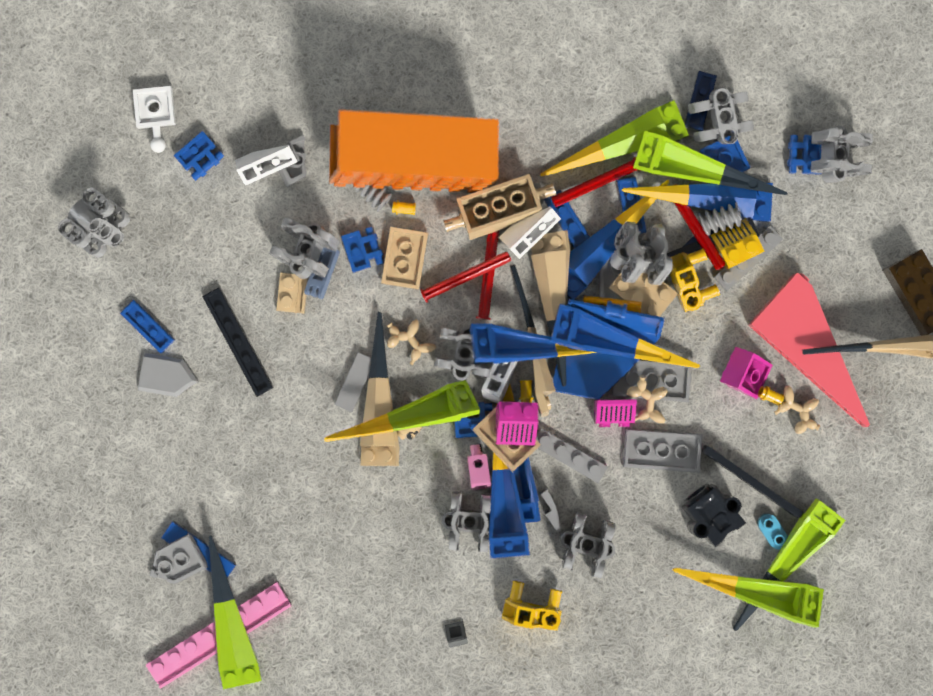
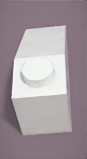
[236,145,297,185]
[499,207,561,259]
[481,361,518,403]

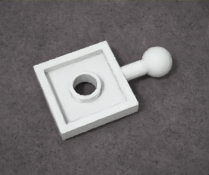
[133,86,176,153]

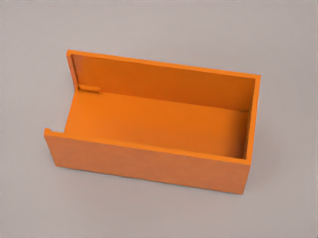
[329,110,499,193]

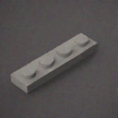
[713,226,783,292]
[536,428,608,484]

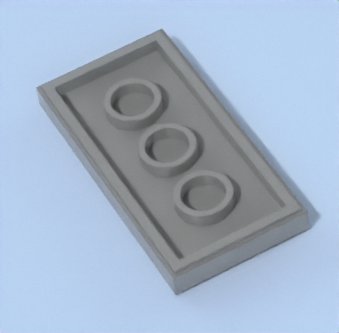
[612,360,692,402]
[623,429,703,473]

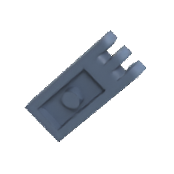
[304,247,340,299]

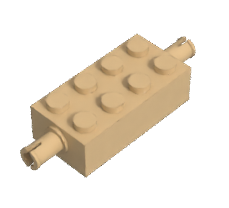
[443,174,556,240]

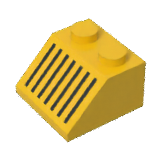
[710,218,765,270]

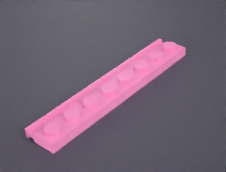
[146,582,292,689]

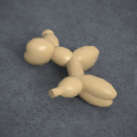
[387,319,436,365]
[627,376,668,423]
[774,386,820,434]

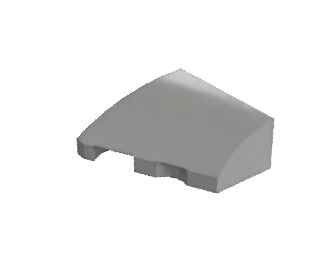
[278,135,306,187]

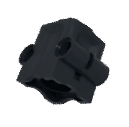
[681,483,746,547]

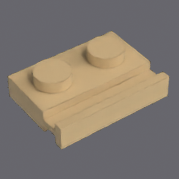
[276,273,309,314]

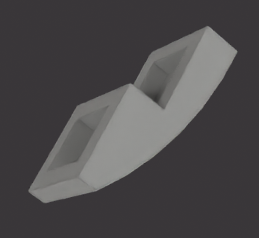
[540,489,560,531]

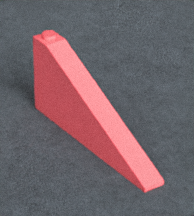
[748,273,870,427]

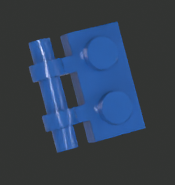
[173,131,224,181]
[787,135,822,175]
[341,227,384,273]
[455,402,492,438]

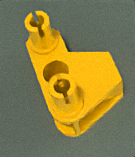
[670,248,720,312]
[501,581,562,631]

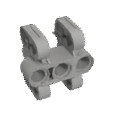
[688,88,754,144]
[811,126,873,183]
[58,188,130,258]
[269,218,340,279]
[610,221,673,285]
[434,326,491,381]
[442,492,491,552]
[560,512,616,579]

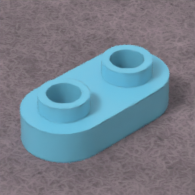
[757,514,788,550]

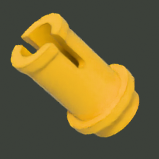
[392,200,416,215]
[519,380,534,403]
[758,386,784,406]

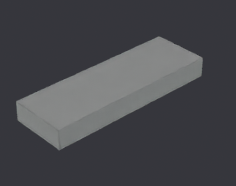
[335,352,371,412]

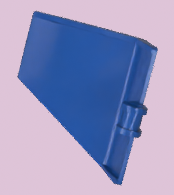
[553,299,665,400]

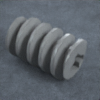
[350,184,392,212]
[699,202,742,235]

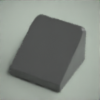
[445,621,468,648]

